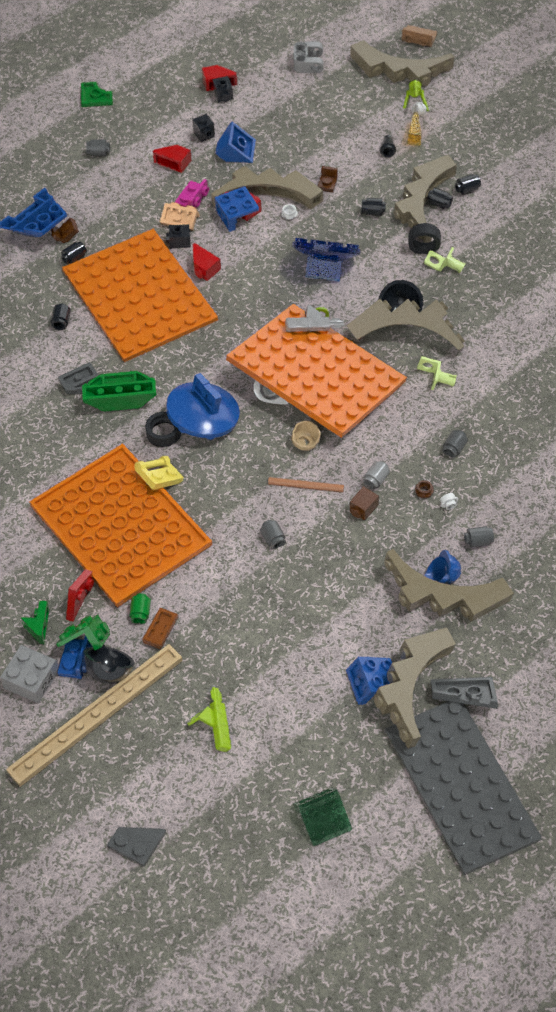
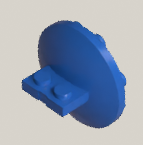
[166,373,240,440]

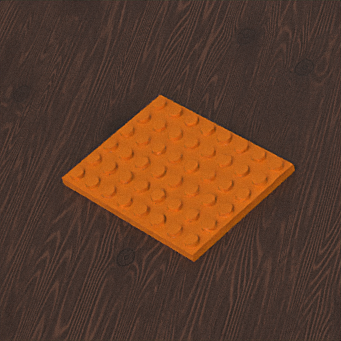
[62,228,218,362]
[226,304,407,438]
[29,444,212,608]

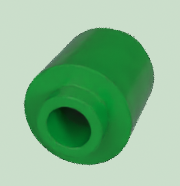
[129,593,151,624]

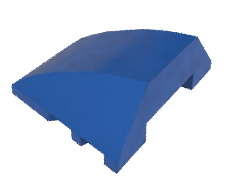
[0,188,67,237]

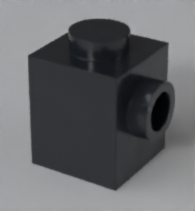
[213,76,233,103]
[192,113,215,142]
[166,224,191,249]

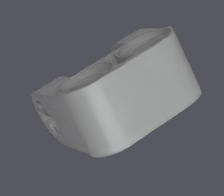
[294,41,324,73]

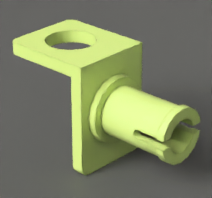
[424,247,465,273]
[417,357,457,390]

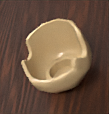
[291,421,321,451]

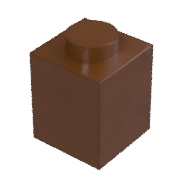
[350,486,379,520]

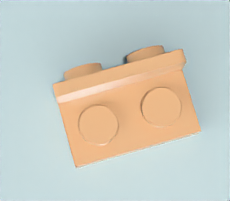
[160,202,200,231]

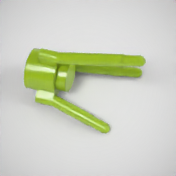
[403,80,429,112]

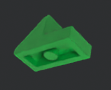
[21,600,50,645]

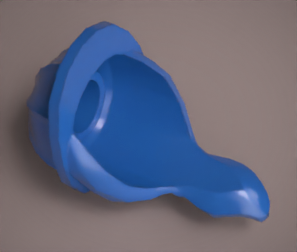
[424,550,461,585]

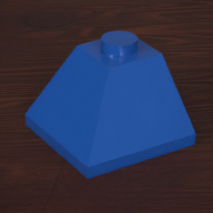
[215,121,256,163]

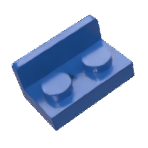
[57,635,92,679]

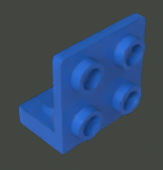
[215,186,259,232]
[346,657,392,705]

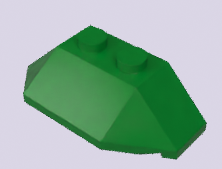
[82,371,157,412]

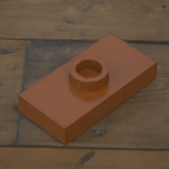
[142,607,178,650]

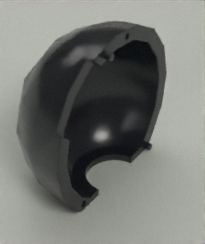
[378,280,424,313]
[82,644,135,684]

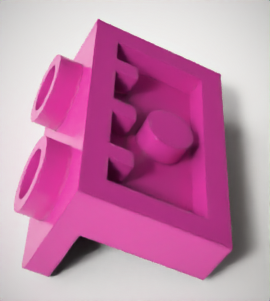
[175,179,209,207]

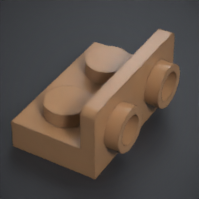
[402,25,437,47]

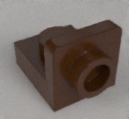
[318,166,338,193]
[51,217,79,243]

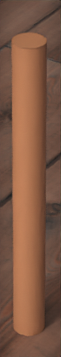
[268,477,344,492]

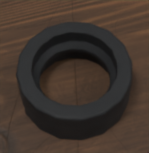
[408,223,441,254]
[145,411,181,447]

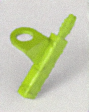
[187,687,231,752]

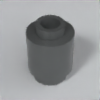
[86,139,110,156]
[442,430,468,458]
[260,520,286,549]
[464,526,494,548]

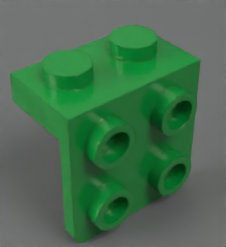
[56,614,110,650]

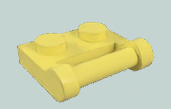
[134,456,184,490]

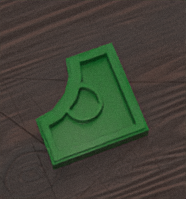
[81,82,113,107]

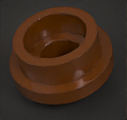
[415,480,434,499]

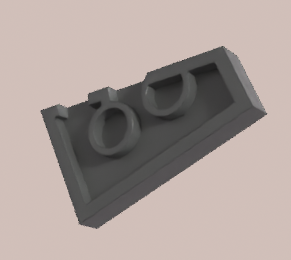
[431,677,498,709]

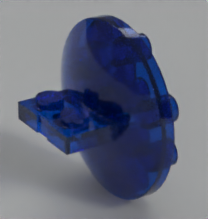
[292,238,361,282]

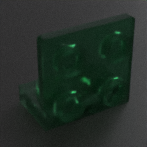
[293,787,352,846]

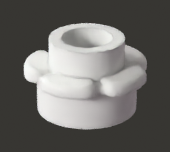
[412,102,426,117]
[281,204,298,220]
[440,493,458,510]

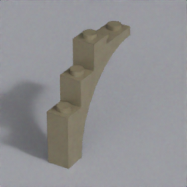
[350,40,454,87]
[393,155,456,243]
[211,165,323,209]
[347,299,465,351]
[384,549,514,622]
[374,627,456,749]

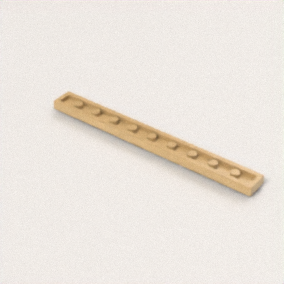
[6,644,182,787]

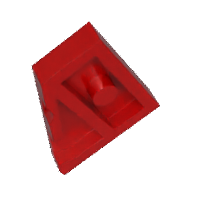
[66,569,94,622]

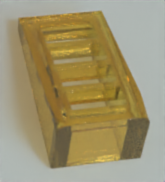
[408,111,422,146]

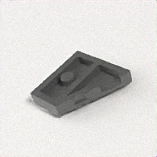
[58,362,98,394]
[107,827,166,867]

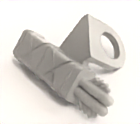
[285,305,345,332]

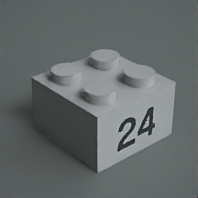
[0,645,59,703]

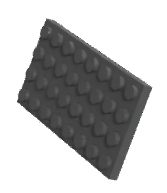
[385,701,542,875]

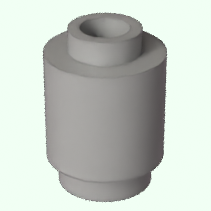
[363,461,390,489]

